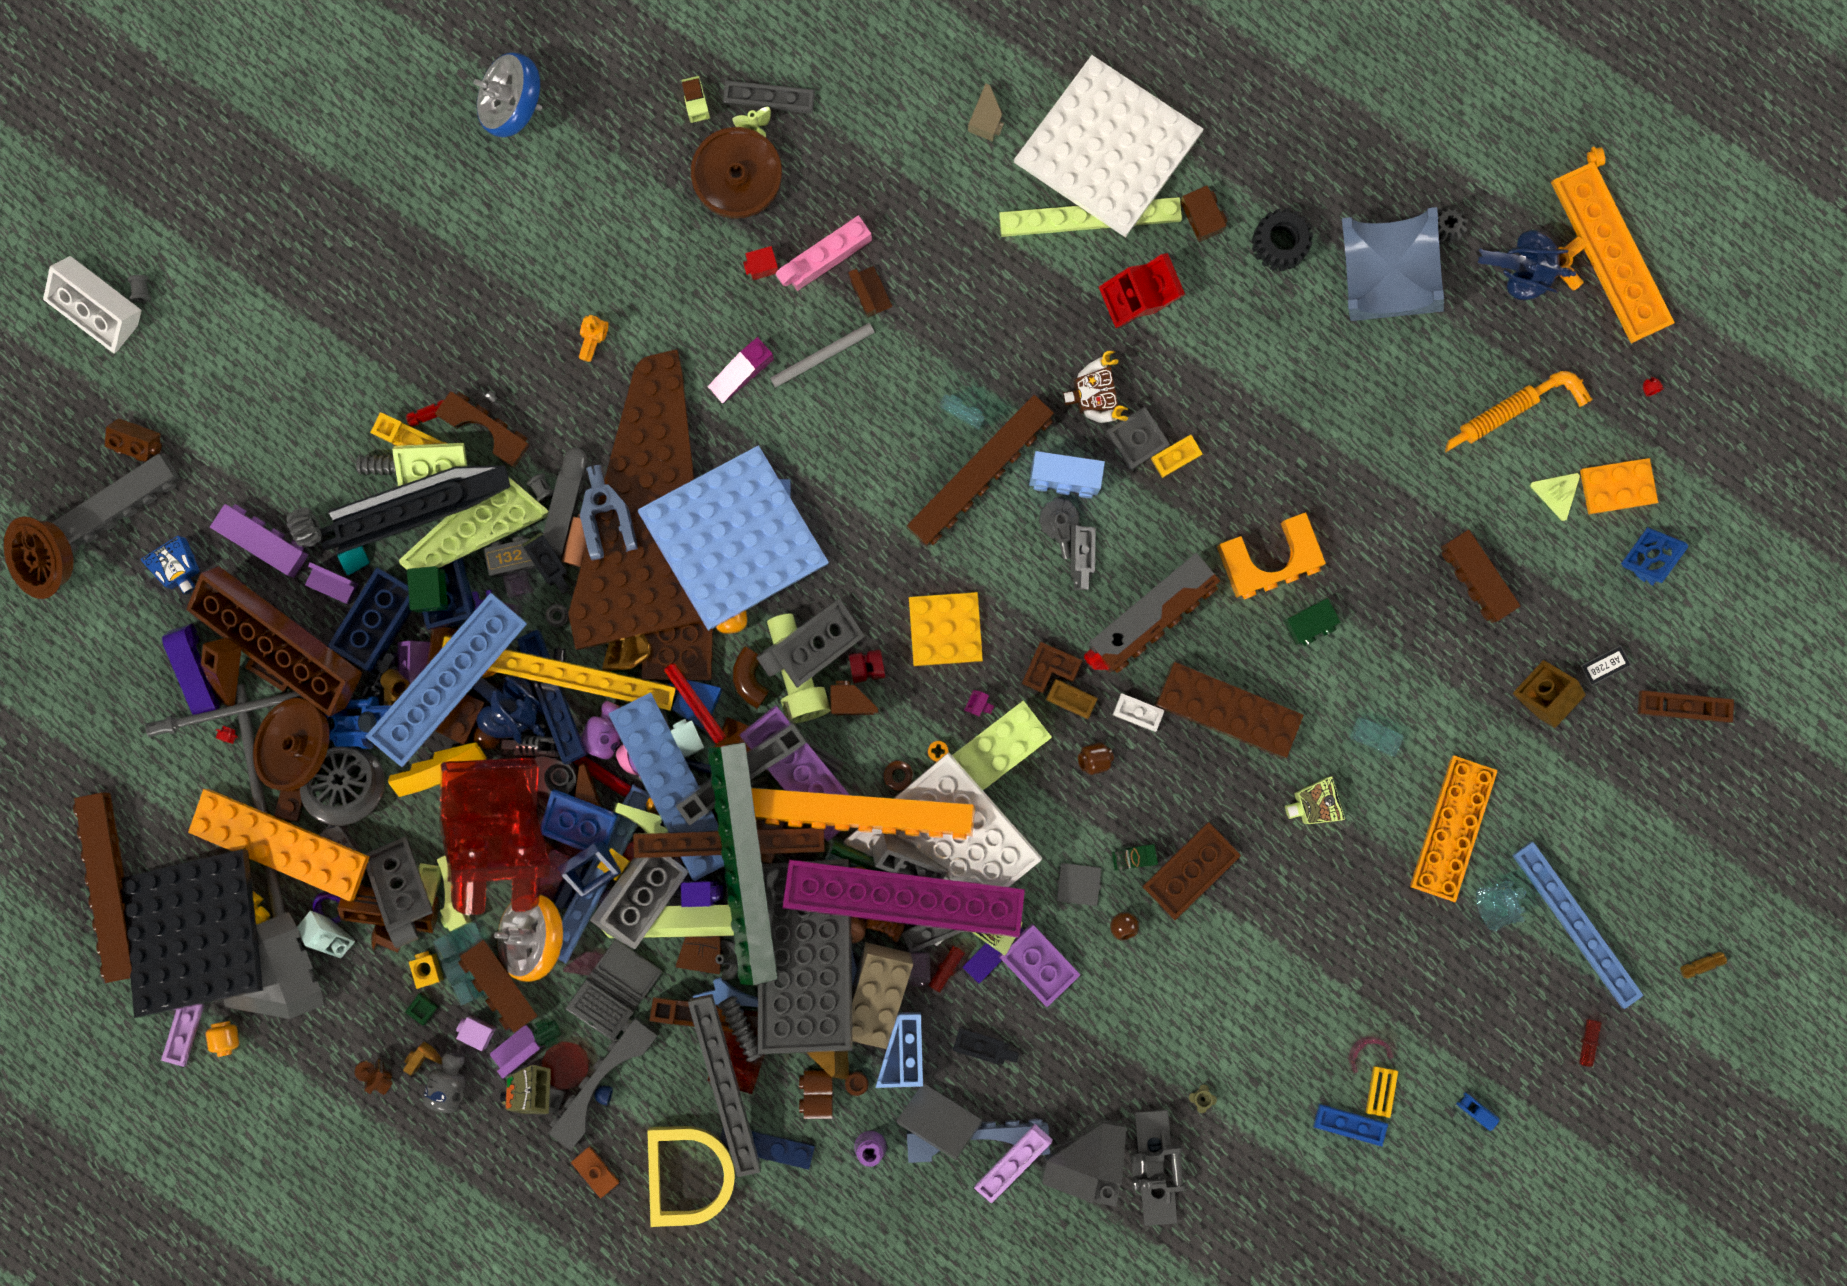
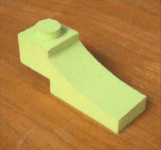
[613,803,668,833]
[437,855,472,931]

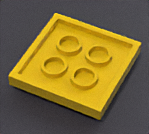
[909,592,983,666]

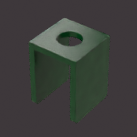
[407,566,448,613]

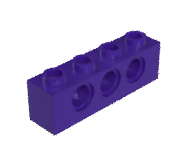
[681,880,723,907]

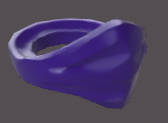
[313,891,341,923]

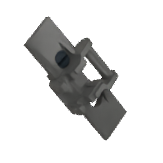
[1130,1110,1186,1226]

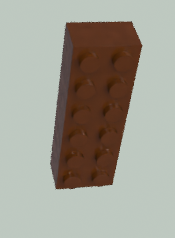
[1154,662,1304,759]

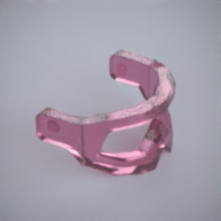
[1348,1036,1394,1074]

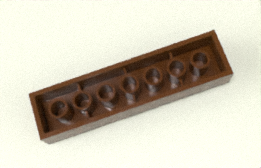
[186,566,362,717]

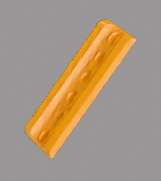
[1410,755,1498,902]

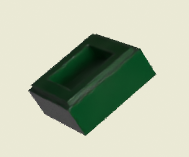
[405,993,439,1026]

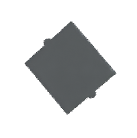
[1056,863,1102,906]

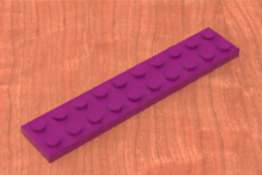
[783,860,1025,938]

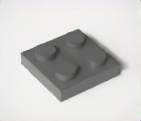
[1106,407,1170,470]

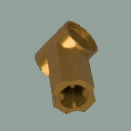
[380,669,410,706]

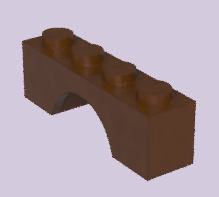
[435,391,530,468]

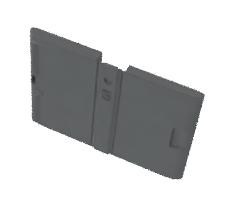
[565,939,663,1041]

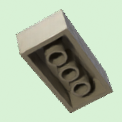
[852,942,913,1049]

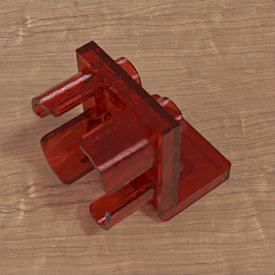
[439,758,550,915]

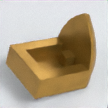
[403,1041,443,1076]

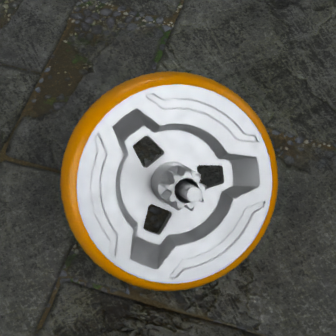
[494,893,563,982]

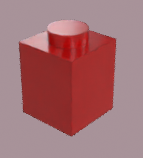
[743,246,778,280]

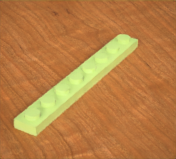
[999,197,1182,237]

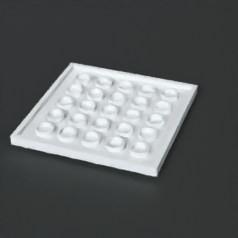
[1014,55,1203,237]
[844,752,1042,946]

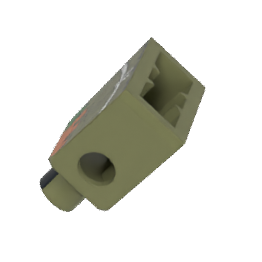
[500,1065,551,1114]

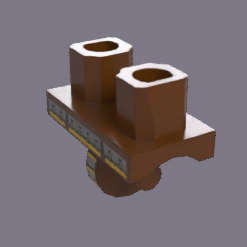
[355,1059,393,1095]

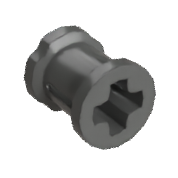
[127,275,151,303]
[526,473,554,503]

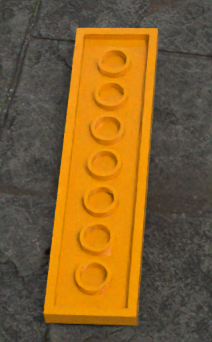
[1551,161,1675,344]
[188,789,370,901]

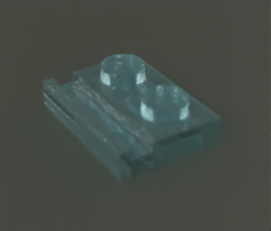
[940,394,985,431]

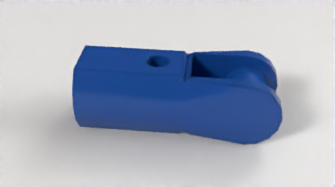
[1456,1092,1500,1131]

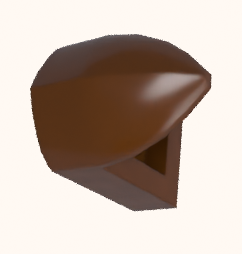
[371,925,402,953]

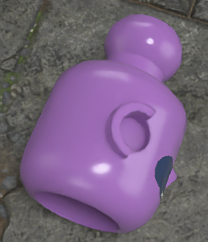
[581,701,621,760]

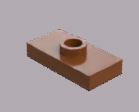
[571,1146,620,1199]

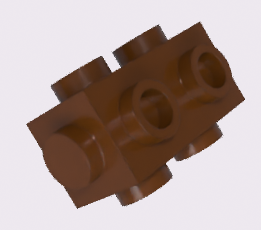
[104,418,162,462]

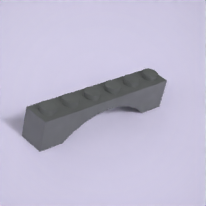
[676,720,807,826]
[548,1017,660,1151]

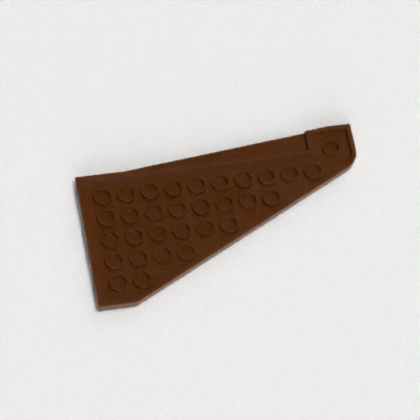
[568,349,702,650]

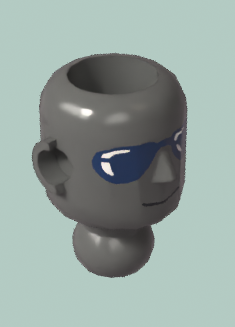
[423,1052,466,1113]

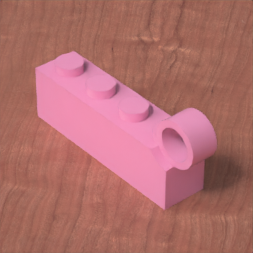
[776,215,872,291]

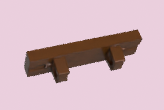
[1638,690,1734,723]

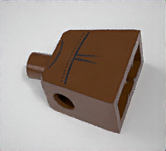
[676,936,722,975]

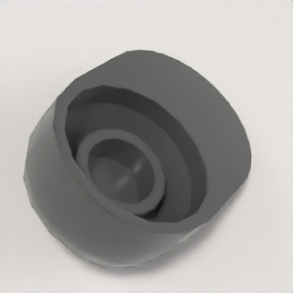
[526,756,578,794]

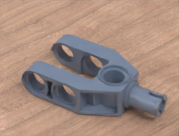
[580,465,638,560]

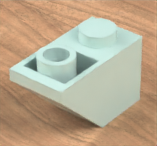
[671,719,704,758]
[297,911,355,958]

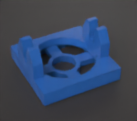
[1621,527,1688,585]

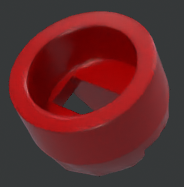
[1643,377,1664,397]

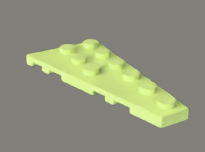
[399,477,549,570]

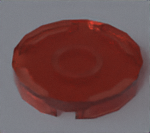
[542,1041,590,1089]

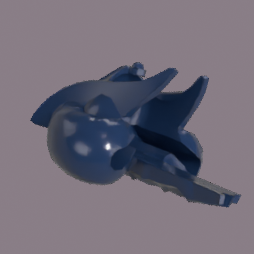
[1478,230,1576,300]
[472,676,546,744]

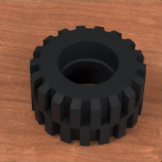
[1252,208,1313,271]

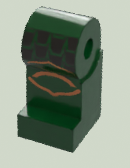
[1111,844,1158,871]

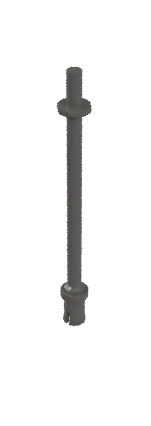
[145,691,303,738]

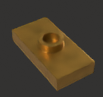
[1046,679,1098,719]

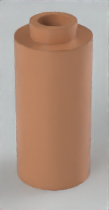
[561,514,587,567]

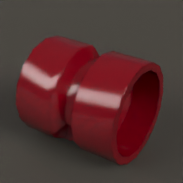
[849,649,885,684]

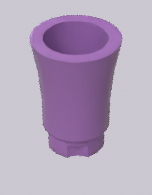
[854,1131,887,1167]

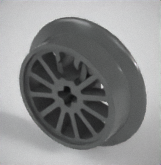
[300,746,385,826]

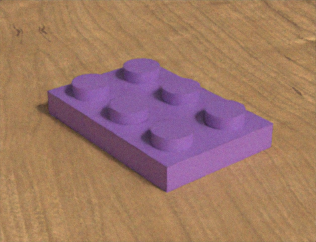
[998,924,1080,1007]

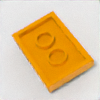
[1580,458,1658,515]

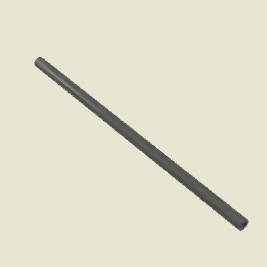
[235,684,285,918]

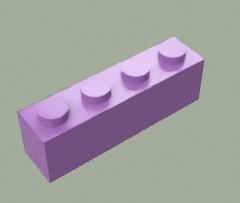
[210,504,309,578]

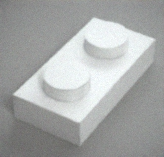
[1113,693,1165,732]

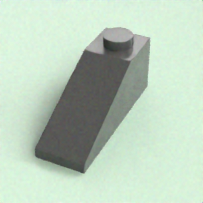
[872,833,948,879]

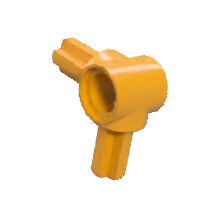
[1556,237,1586,291]
[579,315,609,362]

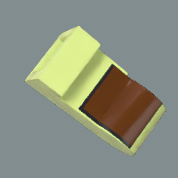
[681,76,710,123]

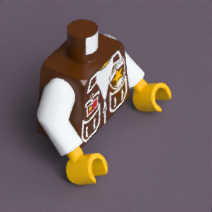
[1063,351,1128,423]

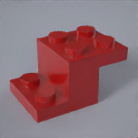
[1099,253,1185,328]

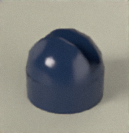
[594,1085,613,1106]

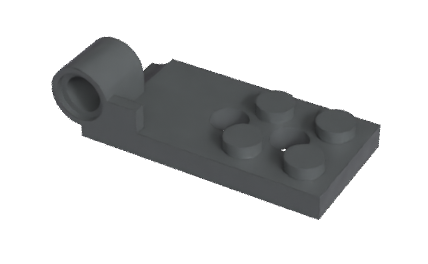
[756,598,865,688]
[365,836,433,949]

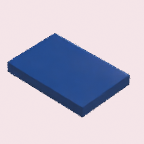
[538,789,619,851]

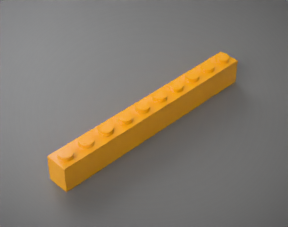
[751,788,975,840]

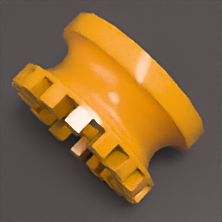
[928,741,949,762]

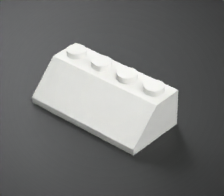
[43,256,142,353]

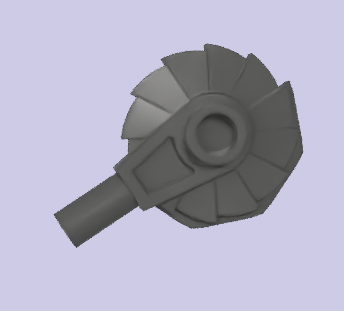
[1039,497,1080,559]

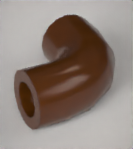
[733,646,770,709]

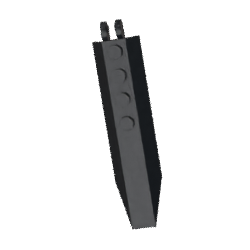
[320,465,511,554]

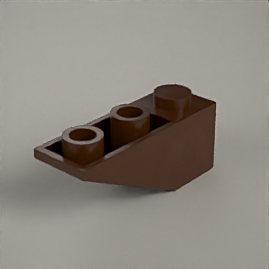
[201,637,242,707]

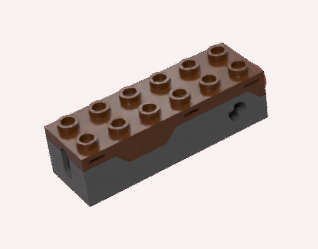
[1084,553,1220,673]

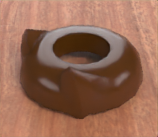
[884,761,913,791]

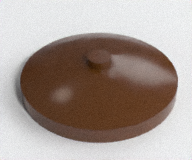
[691,127,782,219]
[253,698,329,792]

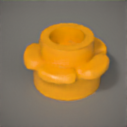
[1587,147,1605,168]

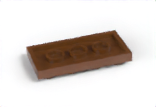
[1141,822,1241,920]

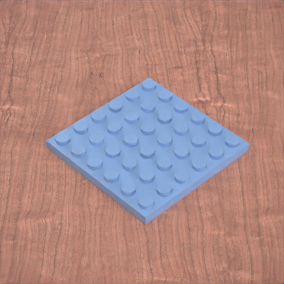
[638,445,829,631]

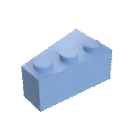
[876,1012,923,1088]

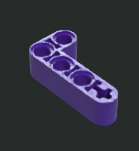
[162,623,220,715]

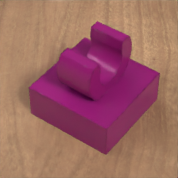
[964,690,994,717]

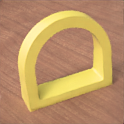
[648,1126,735,1227]

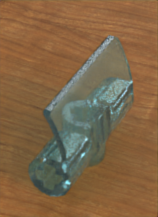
[432,923,486,1006]

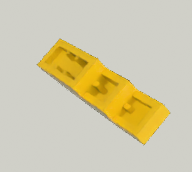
[388,742,487,797]

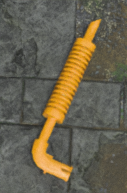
[1445,371,1593,453]

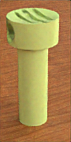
[767,613,831,723]

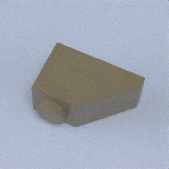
[968,83,1004,141]

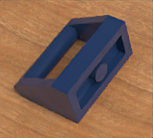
[557,841,621,898]

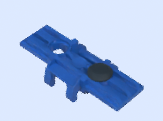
[324,697,392,749]

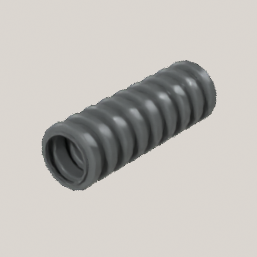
[356,454,397,476]
[717,996,763,1062]

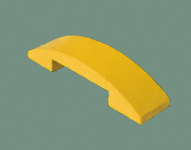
[370,412,447,446]

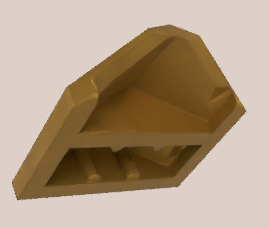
[602,635,651,671]

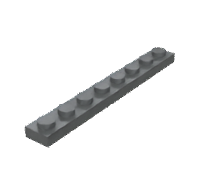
[688,994,762,1177]

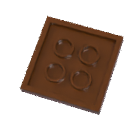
[642,621,713,681]

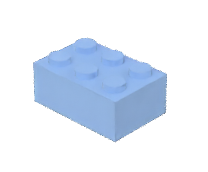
[1029,451,1105,498]

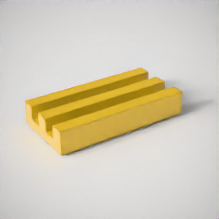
[1366,1066,1398,1118]

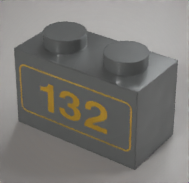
[484,536,536,578]

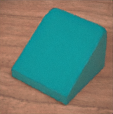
[338,546,370,575]

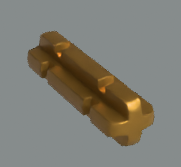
[1680,952,1727,979]

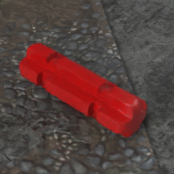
[406,400,444,427]

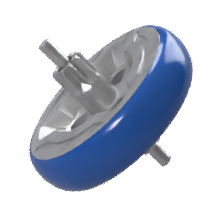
[473,52,542,137]

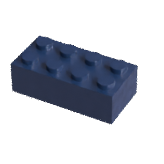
[327,567,412,672]

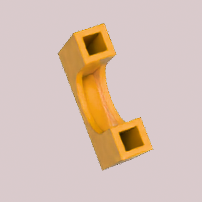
[1217,512,1326,600]

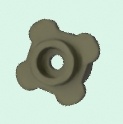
[1189,1084,1217,1113]

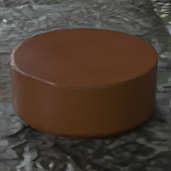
[845,1071,869,1096]

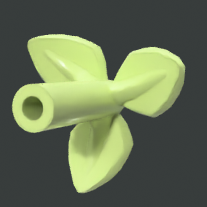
[732,107,771,137]

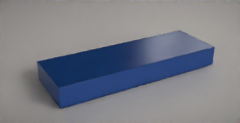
[1313,1104,1388,1147]

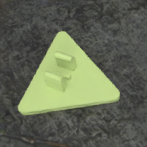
[1530,473,1580,521]

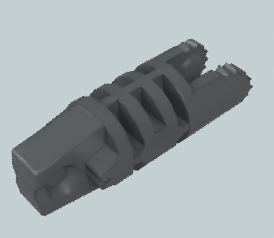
[501,735,559,757]

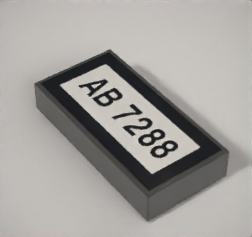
[1578,645,1632,686]

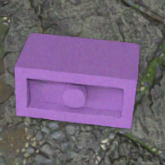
[305,562,358,605]
[397,641,430,685]
[490,1025,543,1078]

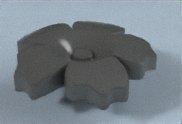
[475,391,501,417]

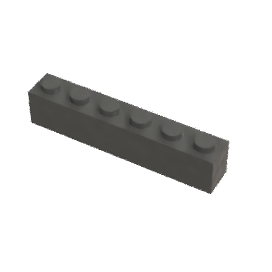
[52,454,181,554]

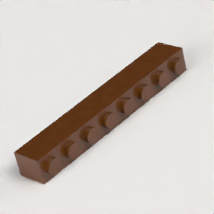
[907,395,1054,547]
[73,793,132,983]

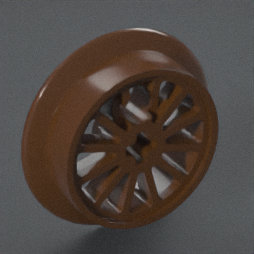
[3,516,73,599]

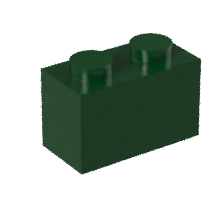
[1283,598,1341,646]

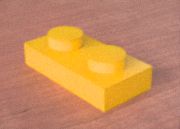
[1151,435,1202,478]

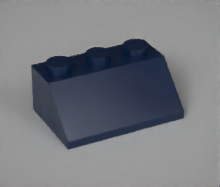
[423,557,475,630]

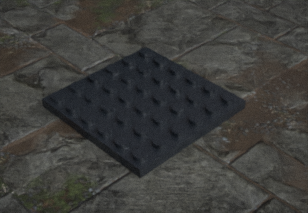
[121,849,263,1018]

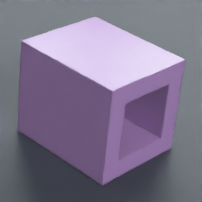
[456,1015,496,1051]

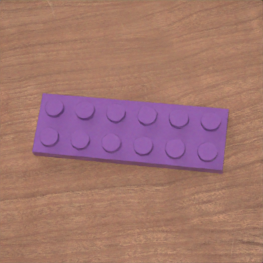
[740,705,849,841]

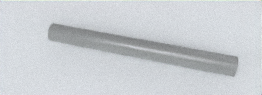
[770,323,875,388]

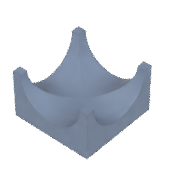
[1342,207,1444,321]

